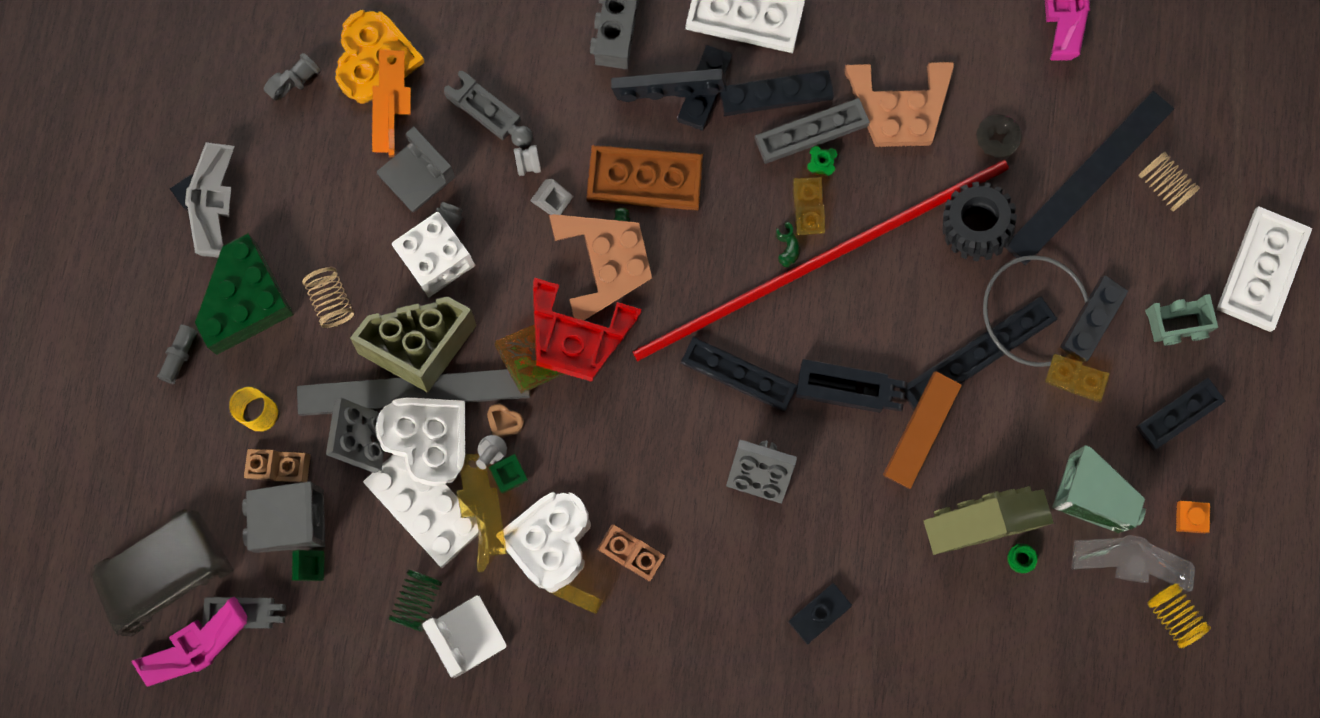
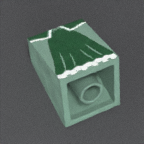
[1052,445,1146,533]

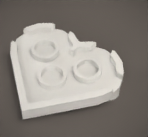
[375,398,465,486]
[495,492,591,592]

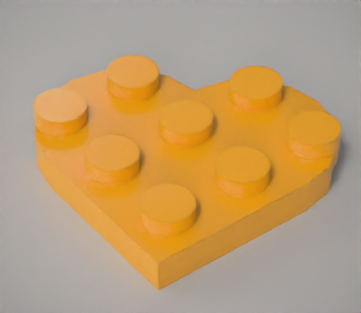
[335,10,425,104]

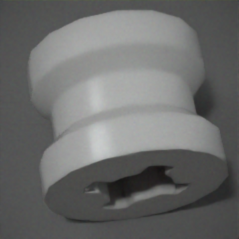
[514,145,541,176]

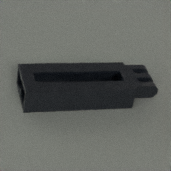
[795,359,907,413]

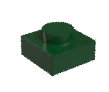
[489,454,528,494]
[292,550,324,582]

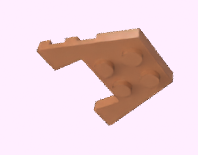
[845,62,954,147]
[549,214,652,321]

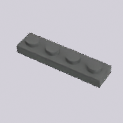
[755,98,870,164]

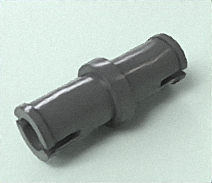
[157,324,198,384]

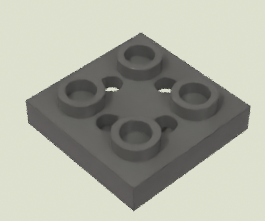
[326,398,384,473]
[726,440,797,504]

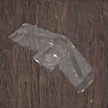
[1071,535,1195,592]

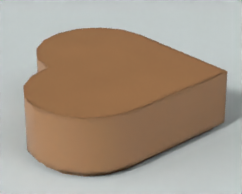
[487,404,524,438]

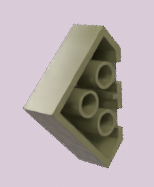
[350,297,477,393]
[923,486,1054,555]

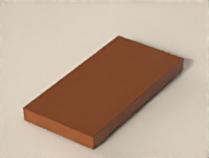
[586,145,703,210]

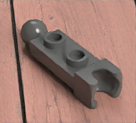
[444,71,533,148]

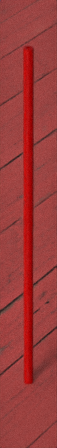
[632,160,1009,362]

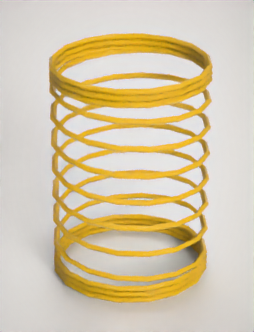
[229,387,278,431]
[1147,583,1211,648]

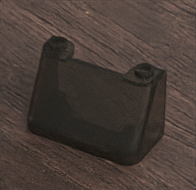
[91,509,234,637]

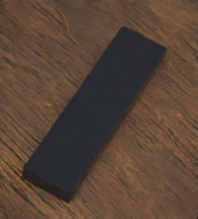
[681,336,797,412]

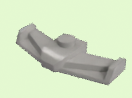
[185,142,235,257]

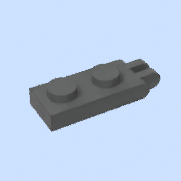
[202,597,286,629]

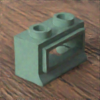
[1145,294,1218,346]

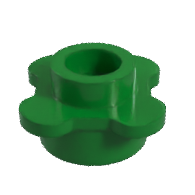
[807,146,837,175]

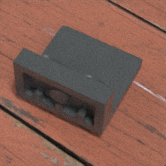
[377,127,455,212]

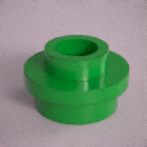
[1007,543,1038,573]

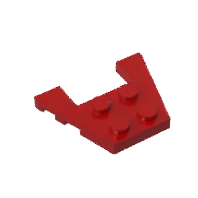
[533,278,642,382]

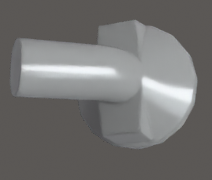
[476,435,507,469]

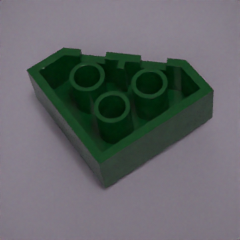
[195,234,294,355]

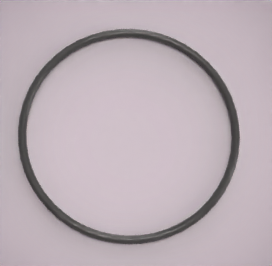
[983,255,1088,367]

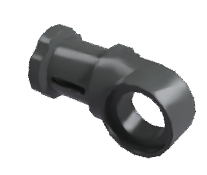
[264,53,321,101]

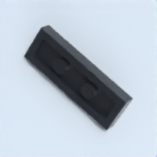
[677,45,732,131]
[1060,275,1128,363]
[1136,378,1226,451]

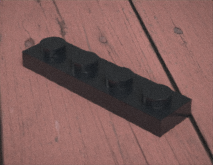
[611,69,727,102]
[720,70,834,117]

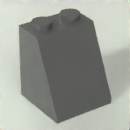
[242,482,326,553]

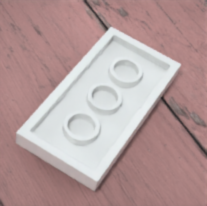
[686,0,805,53]
[1216,206,1312,332]
[363,454,486,568]

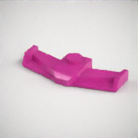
[1045,0,1090,60]
[131,597,247,687]

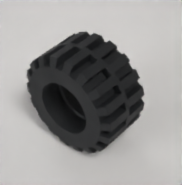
[942,182,1017,261]

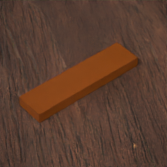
[883,372,962,489]

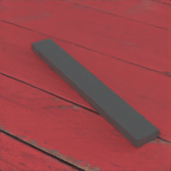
[297,368,530,416]

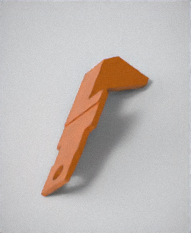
[372,50,411,157]

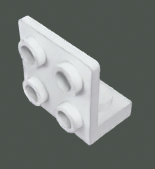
[392,212,475,298]
[422,596,507,678]

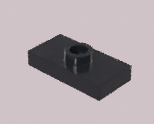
[788,583,853,645]

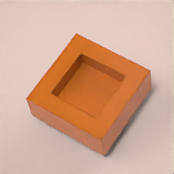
[1176,501,1210,534]

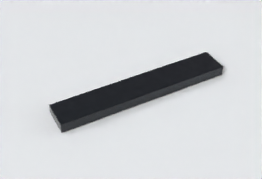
[900,296,1058,411]

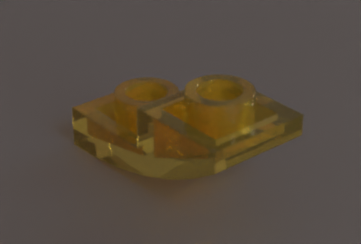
[793,177,825,235]
[1045,354,1110,402]

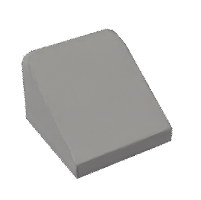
[531,179,574,215]

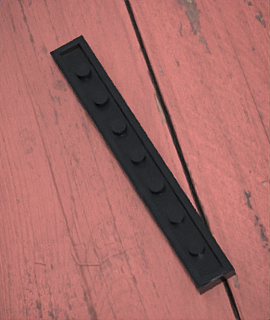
[1007,91,1174,266]

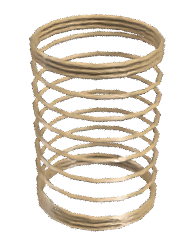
[1139,152,1200,212]
[302,267,355,328]

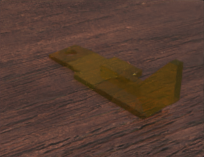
[457,454,506,572]

